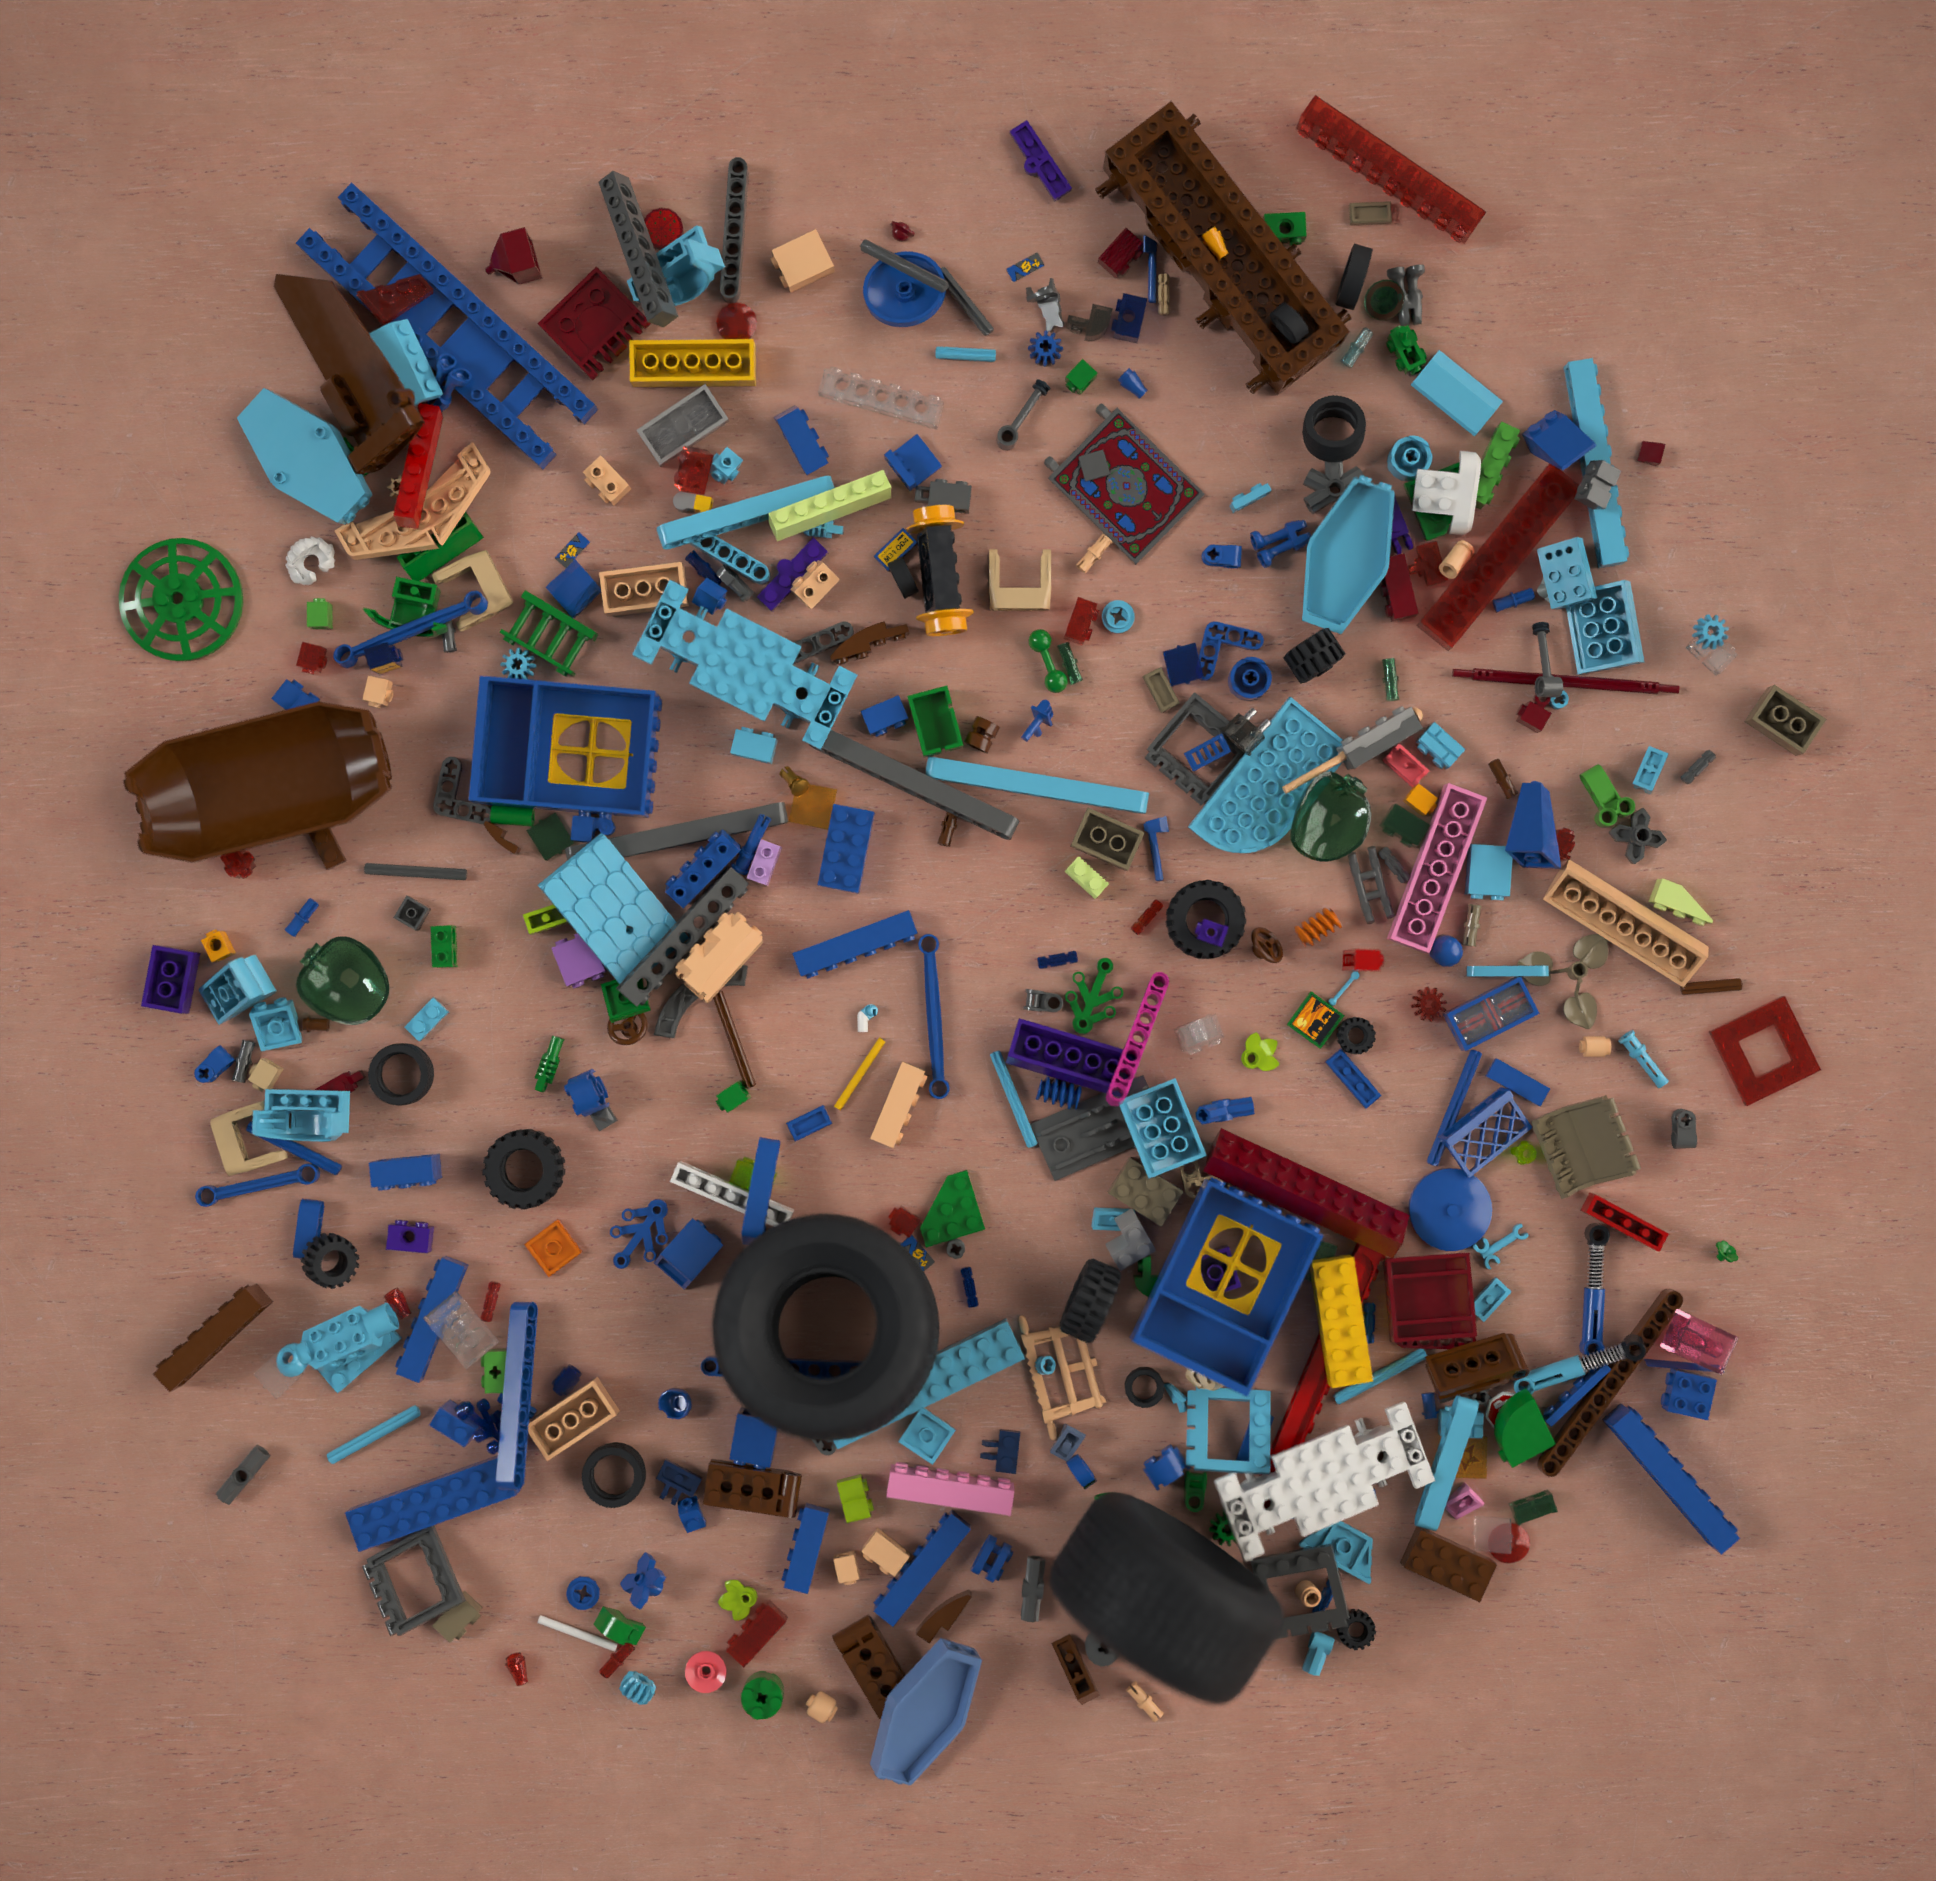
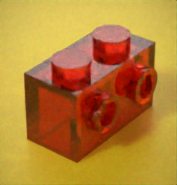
[674,446,714,495]
[1064,597,1100,646]

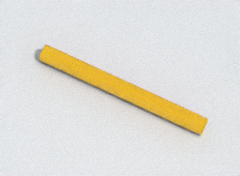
[834,1037,886,1111]

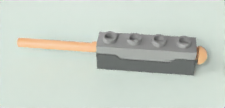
[1282,706,1423,794]

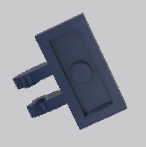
[980,1429,1020,1474]
[656,1459,703,1506]

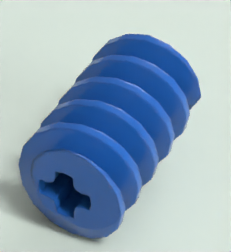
[1036,1076,1082,1110]

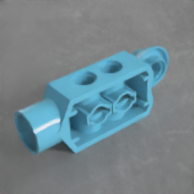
[276,1302,399,1377]

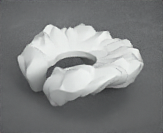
[286,536,335,585]

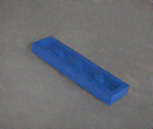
[1543,1364,1611,1427]

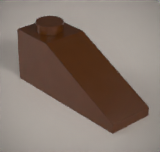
[1051,1634,1100,1705]

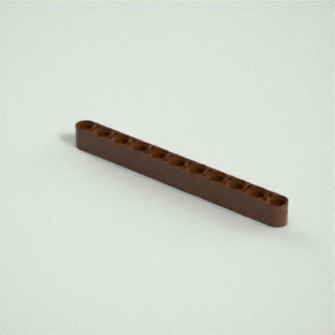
[1537,1289,1683,1477]

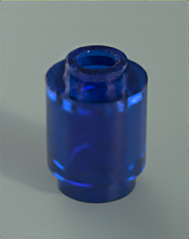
[552,1364,582,1396]

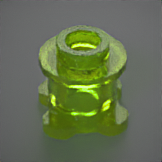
[1510,1140,1536,1165]

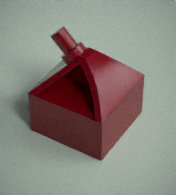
[485,227,542,285]

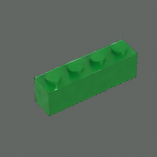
[397,511,484,581]

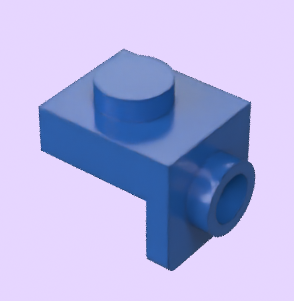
[677,1496,706,1533]

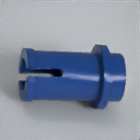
[1421,1392,1439,1419]

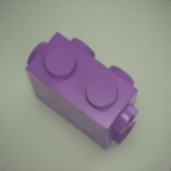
[551,934,608,989]

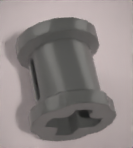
[946,1238,965,1259]

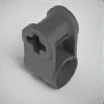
[1023,989,1063,1012]
[1671,1108,1697,1149]

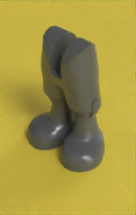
[1387,265,1425,326]

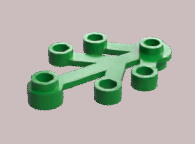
[1065,958,1123,1034]

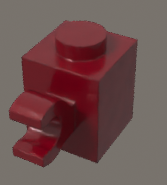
[1516,694,1552,733]

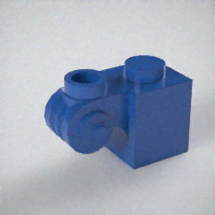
[571,812,616,843]

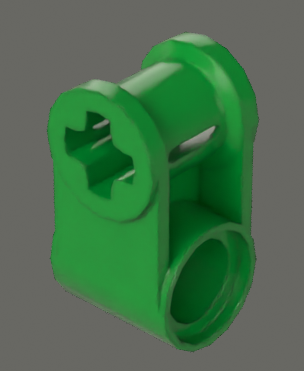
[1184,1470,1207,1512]

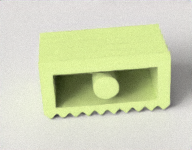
[1065,857,1109,899]

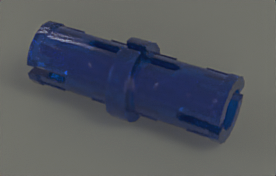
[685,550,722,585]

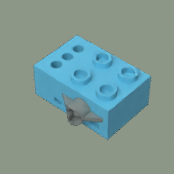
[1537,537,1597,610]

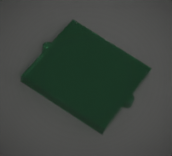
[526,813,574,861]

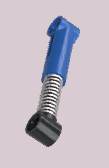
[1579,1223,1610,1356]

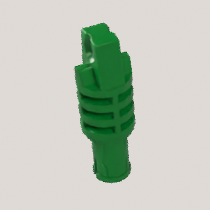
[535,1035,565,1093]

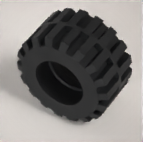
[301,1233,359,1289]

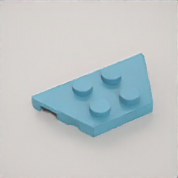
[1299,1521,1373,1585]

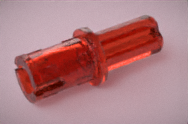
[599,1643,635,1679]

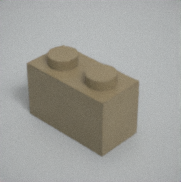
[432,1591,483,1643]

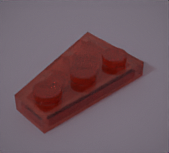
[357,274,433,326]

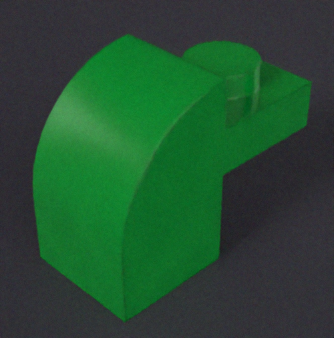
[1133,1254,1159,1297]
[593,1606,646,1645]

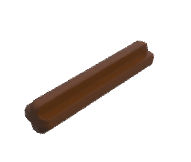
[1680,978,1743,995]

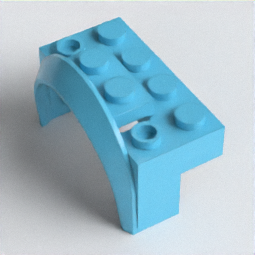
[252,1089,350,1142]

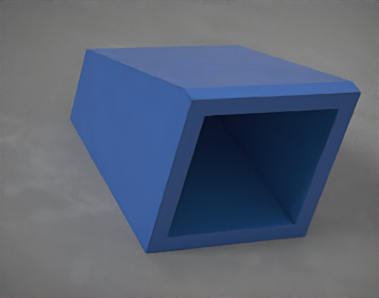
[654,1218,723,1290]
[729,1407,778,1470]

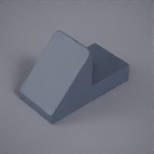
[1050,1424,1086,1461]

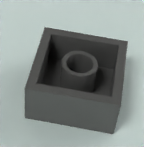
[1078,450,1110,482]
[393,895,431,931]

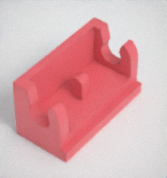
[1382,743,1429,788]

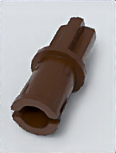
[1488,759,1518,799]

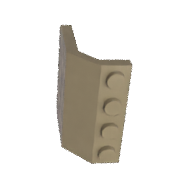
[1531,1095,1641,1199]

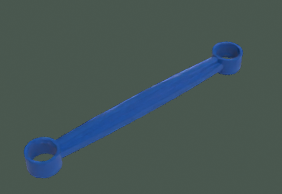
[333,591,488,668]
[918,934,950,1099]

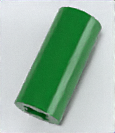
[490,805,535,827]

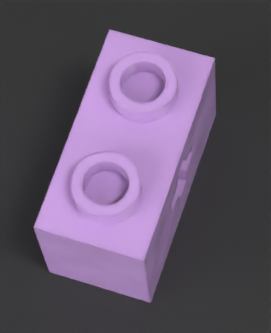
[747,839,782,886]

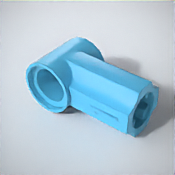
[1302,1632,1334,1676]

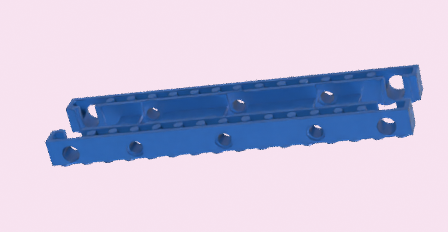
[296,182,598,470]

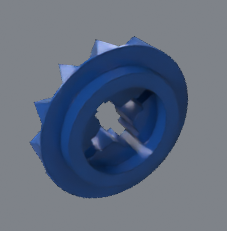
[566,1576,600,1610]

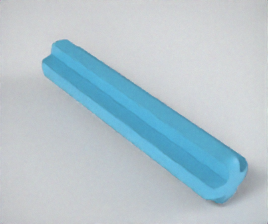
[935,346,996,362]

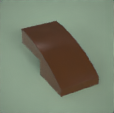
[484,821,522,855]

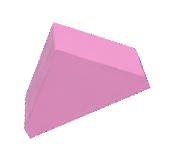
[1445,1482,1484,1520]

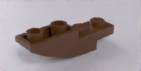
[830,621,909,665]

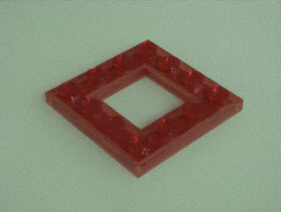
[1709,996,1821,1106]

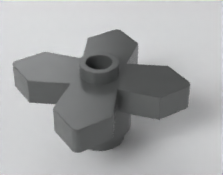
[1609,808,1667,864]

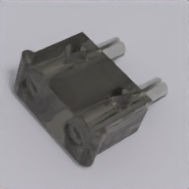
[1221,708,1271,756]

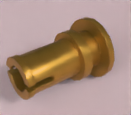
[779,766,809,797]

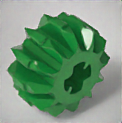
[1209,1510,1237,1546]

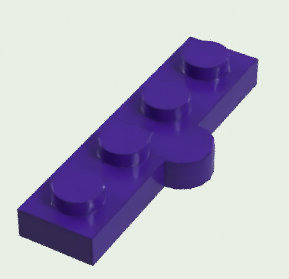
[1010,120,1072,202]
[757,537,829,612]

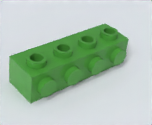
[1475,421,1520,509]

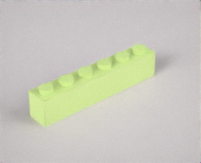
[768,470,891,541]

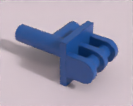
[1021,700,1054,742]

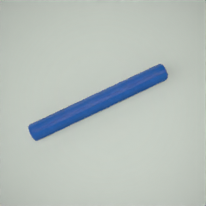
[246,1121,342,1175]

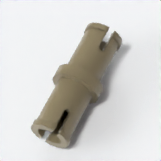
[1462,904,1482,947]

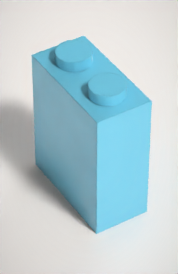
[1465,844,1512,901]

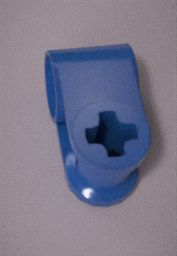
[1201,545,1242,569]
[194,1045,235,1083]

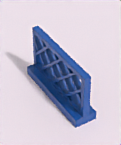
[1438,1087,1533,1178]

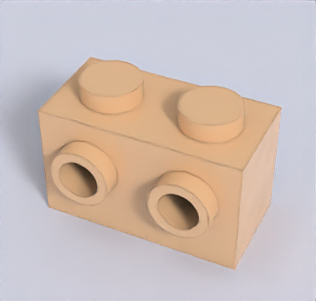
[583,455,631,506]
[790,560,840,609]

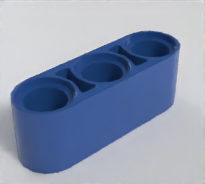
[293,1199,324,1259]

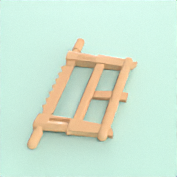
[1018,1315,1106,1441]

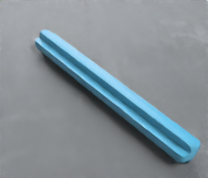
[990,1051,1037,1148]
[1333,1349,1427,1404]
[326,1405,421,1464]

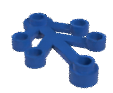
[610,1199,669,1269]

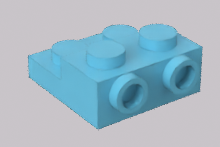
[249,997,303,1051]

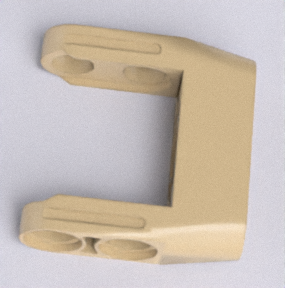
[989,549,1051,611]
[432,550,513,631]
[210,1100,288,1176]

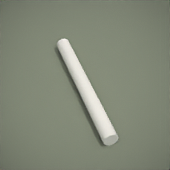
[538,1615,618,1652]

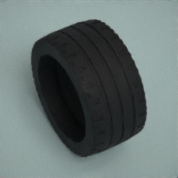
[1303,395,1366,463]
[368,1043,434,1106]
[582,1442,646,1508]

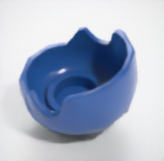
[1429,935,1463,967]
[658,1388,692,1419]

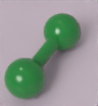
[1028,629,1068,693]

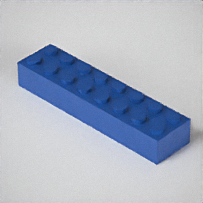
[1602,1404,1740,1555]
[345,1455,520,1552]

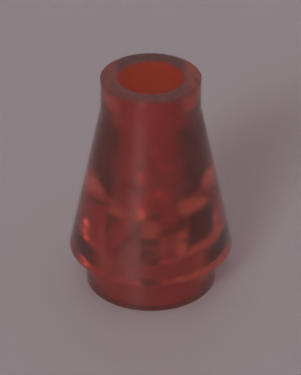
[384,1287,412,1320]
[505,1652,528,1686]

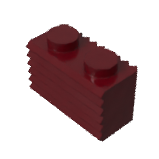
[1098,228,1144,279]

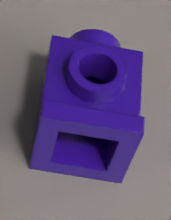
[1194,919,1228,947]

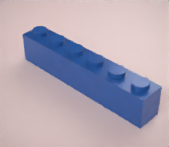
[792,910,918,979]
[395,1256,469,1383]
[873,1510,971,1627]

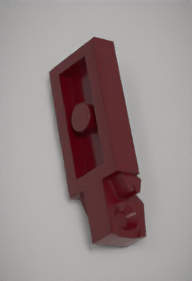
[315,1070,366,1111]

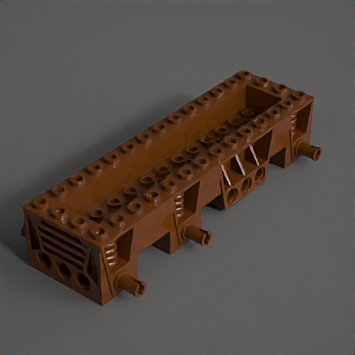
[1095,101,1352,395]

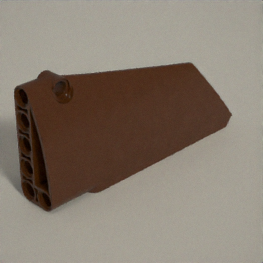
[274,274,424,474]

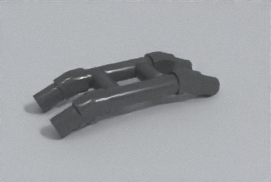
[1348,846,1395,924]

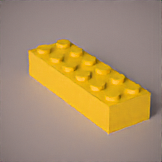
[629,339,756,387]
[1309,1254,1373,1388]

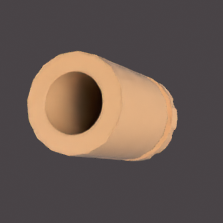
[1439,540,1475,579]

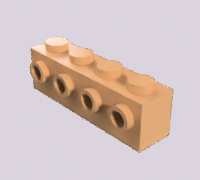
[870,1061,928,1148]

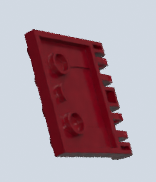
[537,266,652,381]

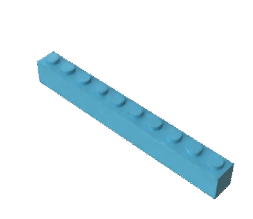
[1564,358,1629,568]

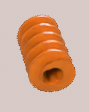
[1294,908,1342,947]

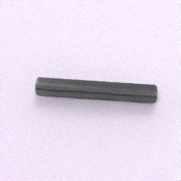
[940,267,994,336]

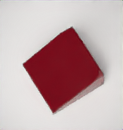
[1637,441,1666,466]

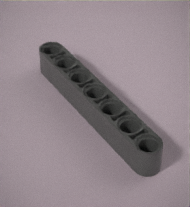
[720,157,749,304]

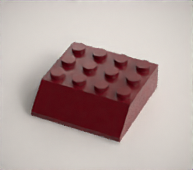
[1383,1252,1477,1343]

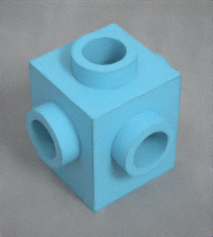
[708,447,743,485]

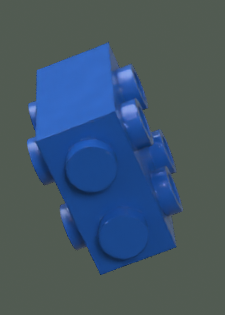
[1661,1368,1717,1420]

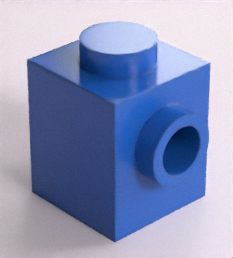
[692,578,728,615]

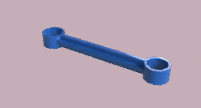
[195,1163,320,1207]

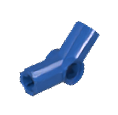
[1195,1097,1255,1124]

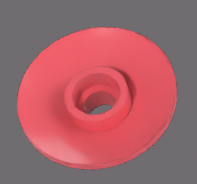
[685,1651,727,1693]

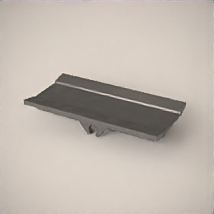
[1030,1075,1149,1181]

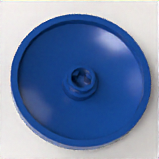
[863,251,946,327]
[1408,1168,1492,1251]

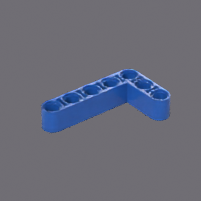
[741,1137,780,1245]

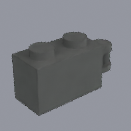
[914,479,972,514]

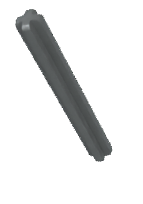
[860,239,948,293]
[364,863,467,880]

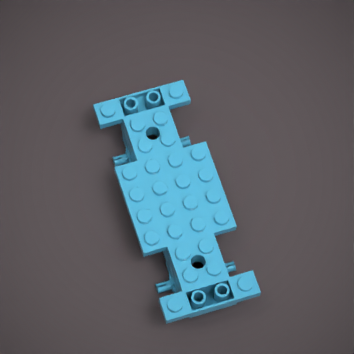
[632,580,857,750]

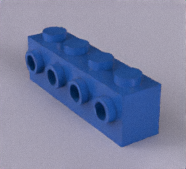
[665,829,741,909]
[781,1503,830,1594]

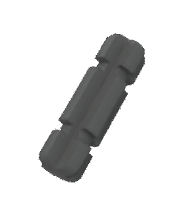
[1681,750,1716,785]
[1378,847,1410,883]

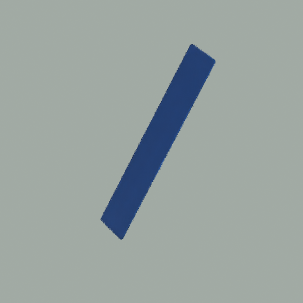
[1644,1359,1725,1373]

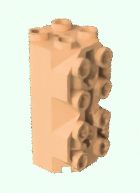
[675,912,763,1004]

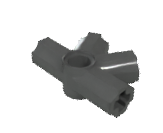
[1303,461,1364,514]

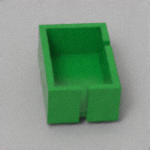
[907,685,964,758]

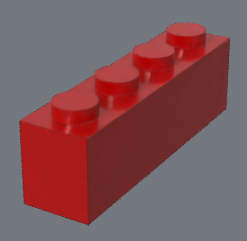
[1342,949,1384,971]
[1580,1192,1669,1252]

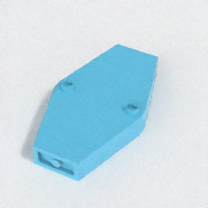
[237,388,373,524]
[1302,475,1395,634]

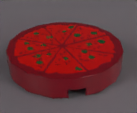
[644,208,684,250]

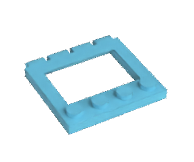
[1186,1388,1271,1475]

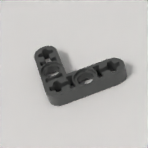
[433,757,491,824]

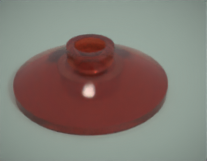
[1488,1523,1530,1563]

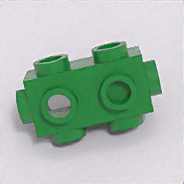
[1386,325,1427,375]

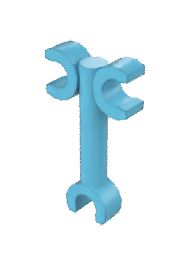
[1472,1223,1529,1270]

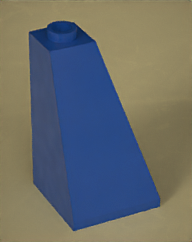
[1505,781,1561,869]

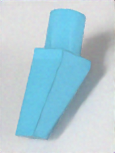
[1164,1383,1187,1413]

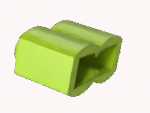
[837,1474,874,1523]

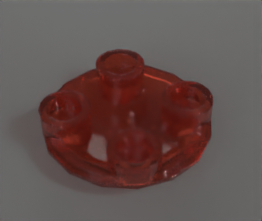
[716,302,757,339]

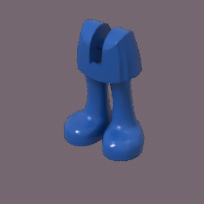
[425,353,472,412]
[1250,520,1311,568]

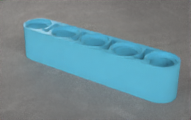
[689,536,770,585]

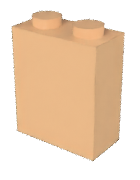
[770,229,835,293]

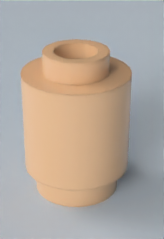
[1579,1036,1611,1057]
[1295,1580,1321,1607]

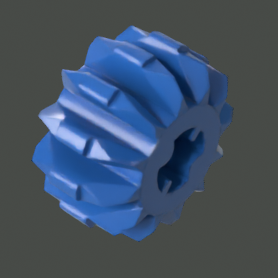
[1028,330,1063,367]

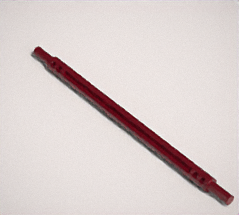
[1452,668,1680,694]

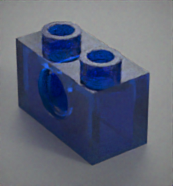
[1111,293,1148,344]

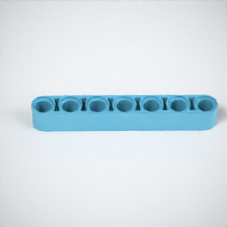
[1414,1395,1478,1531]

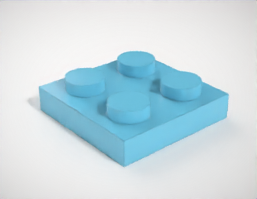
[898,1408,956,1465]

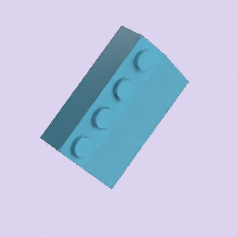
[1566,580,1644,675]
[1120,1078,1207,1179]

